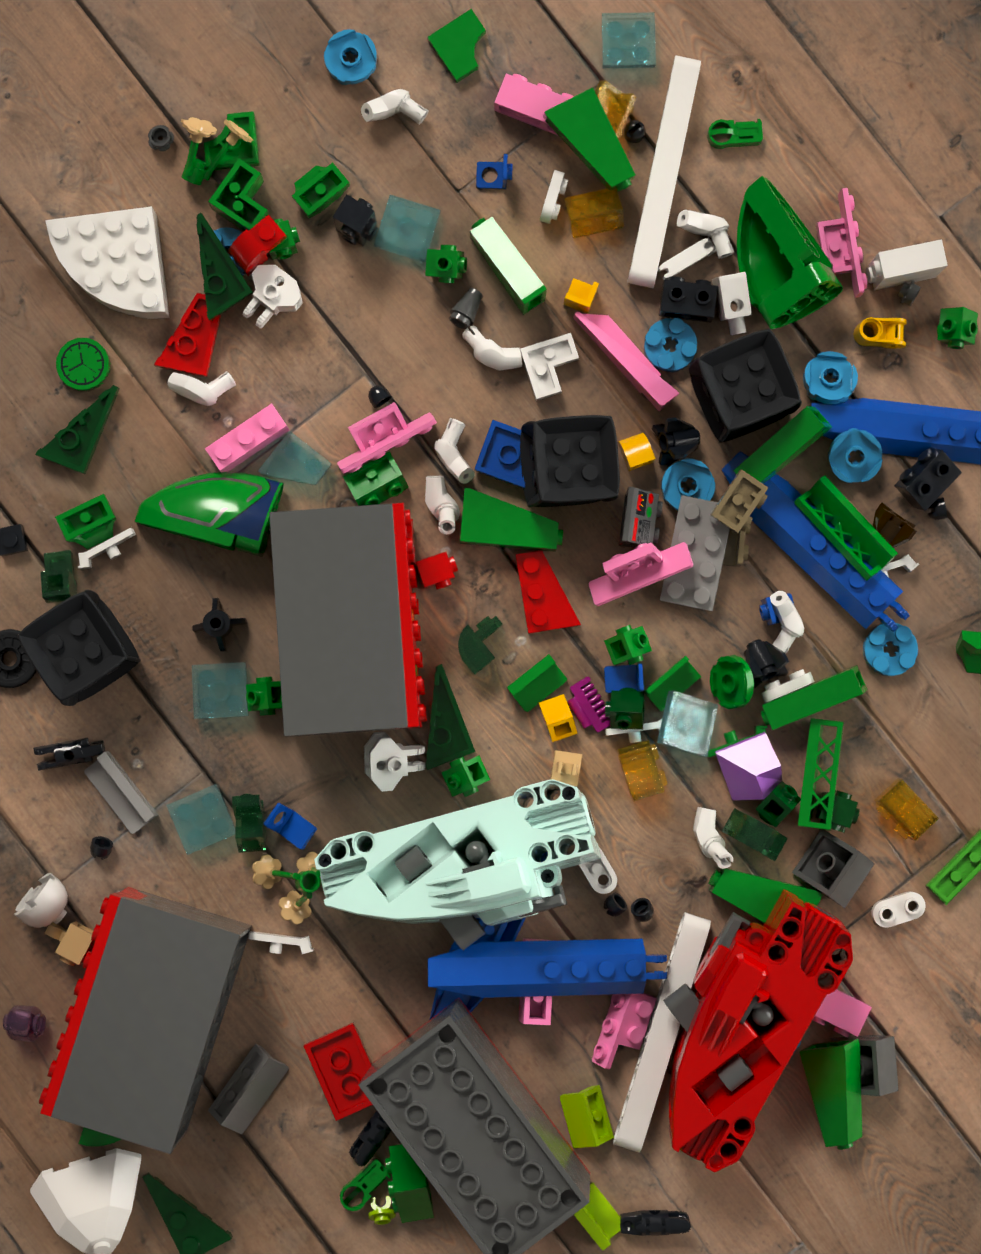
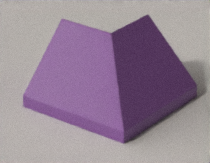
[715,732,782,800]

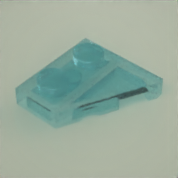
[258,431,332,486]

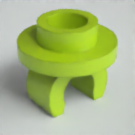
[368,1196,396,1225]

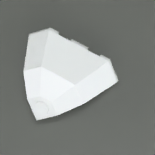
[30,1148,141,1254]

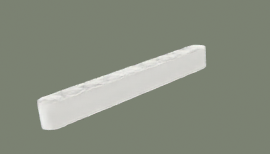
[627,55,701,288]
[613,912,711,1153]

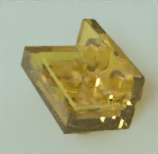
[595,80,637,140]
[564,188,624,238]

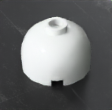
[14,873,68,928]

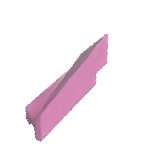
[573,312,679,411]

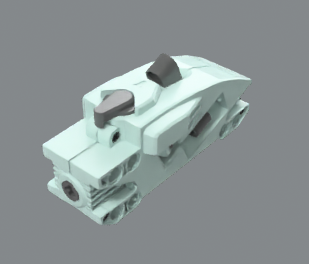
[314,779,602,950]

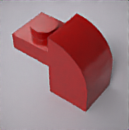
[229,214,287,276]

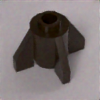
[873,502,917,548]

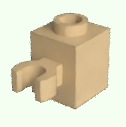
[550,750,582,786]
[45,921,95,966]

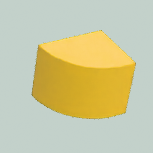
[618,433,655,471]
[539,694,578,742]

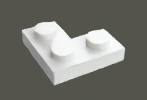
[520,333,579,401]

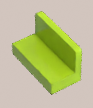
[560,1085,614,1148]
[574,1182,621,1251]

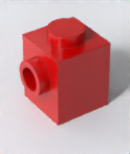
[416,552,458,590]

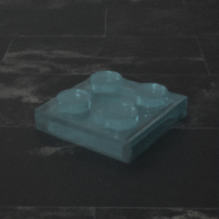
[601,12,656,69]
[374,195,441,262]
[192,662,249,719]
[657,691,718,757]
[166,784,238,855]

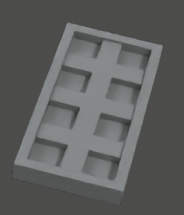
[660,495,730,611]

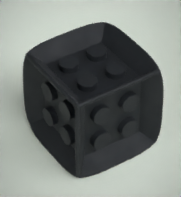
[689,329,802,443]
[520,415,620,507]
[17,590,141,706]

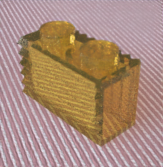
[616,740,668,801]
[874,778,939,841]

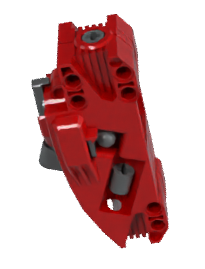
[663,889,853,1173]

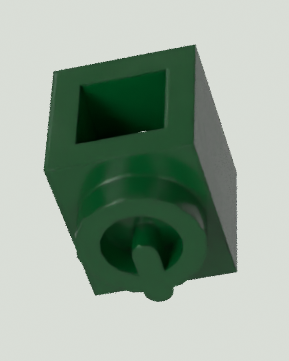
[605,688,645,730]
[756,781,801,828]
[815,790,860,833]

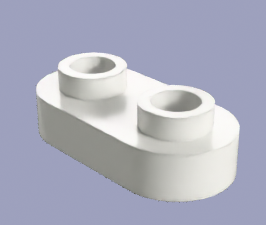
[540,170,568,224]
[761,669,815,703]
[579,847,617,894]
[871,892,926,928]

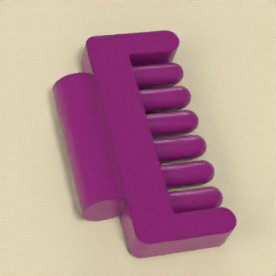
[567,677,610,732]

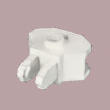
[242,265,303,328]
[364,732,425,792]

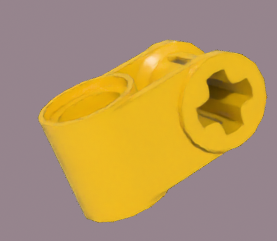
[853,317,907,349]

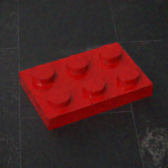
[303,1022,373,1121]

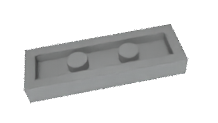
[84,751,158,834]
[208,1044,289,1134]

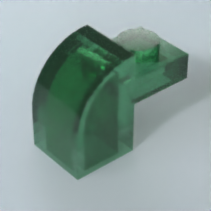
[41,550,77,604]
[458,616,503,675]
[232,794,266,853]
[722,808,788,861]

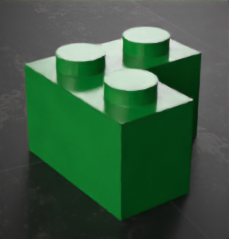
[208,158,269,231]
[385,1144,434,1223]

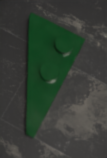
[196,213,253,321]
[35,385,120,475]
[426,664,475,770]
[142,1173,233,1254]

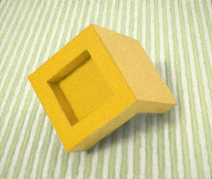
[563,278,599,314]

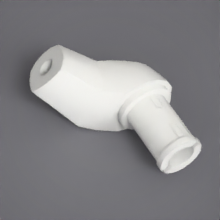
[361,89,429,125]
[677,210,734,259]
[462,326,522,371]
[167,371,236,406]
[434,418,475,484]
[425,476,460,535]
[770,591,805,654]
[693,807,733,869]

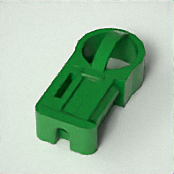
[707,119,763,149]
[339,1158,391,1211]

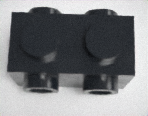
[333,194,378,246]
[659,277,718,323]
[894,447,962,511]

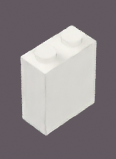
[866,239,948,290]

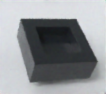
[0,524,28,557]

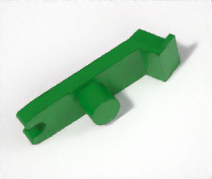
[706,725,768,757]

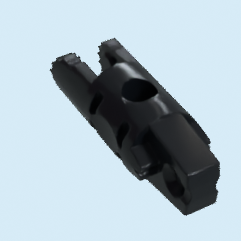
[33,738,105,771]
[349,1111,392,1167]
[620,1210,691,1236]

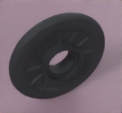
[0,629,36,688]

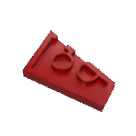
[154,293,221,377]
[515,550,581,634]

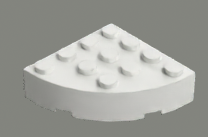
[45,206,170,319]

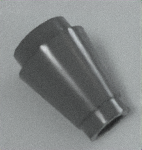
[449,288,483,329]

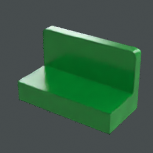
[507,654,567,712]
[643,656,701,712]

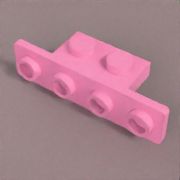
[816,188,867,298]
[337,402,437,474]
[589,542,693,606]
[592,993,657,1070]

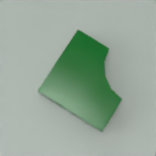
[427,9,486,83]
[204,111,260,170]

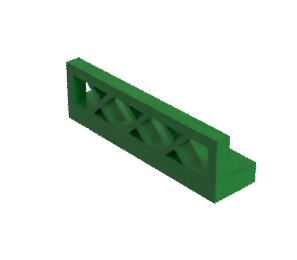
[794,476,898,581]
[798,718,844,830]

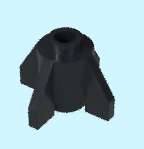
[652,417,701,465]
[192,598,247,652]
[744,639,789,689]

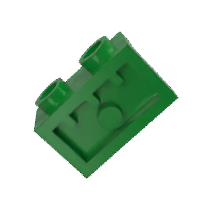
[343,451,409,506]

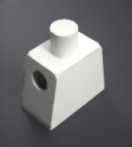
[712,272,751,335]

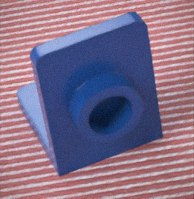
[476,154,513,189]
[759,593,794,626]
[604,664,644,693]
[264,803,317,850]

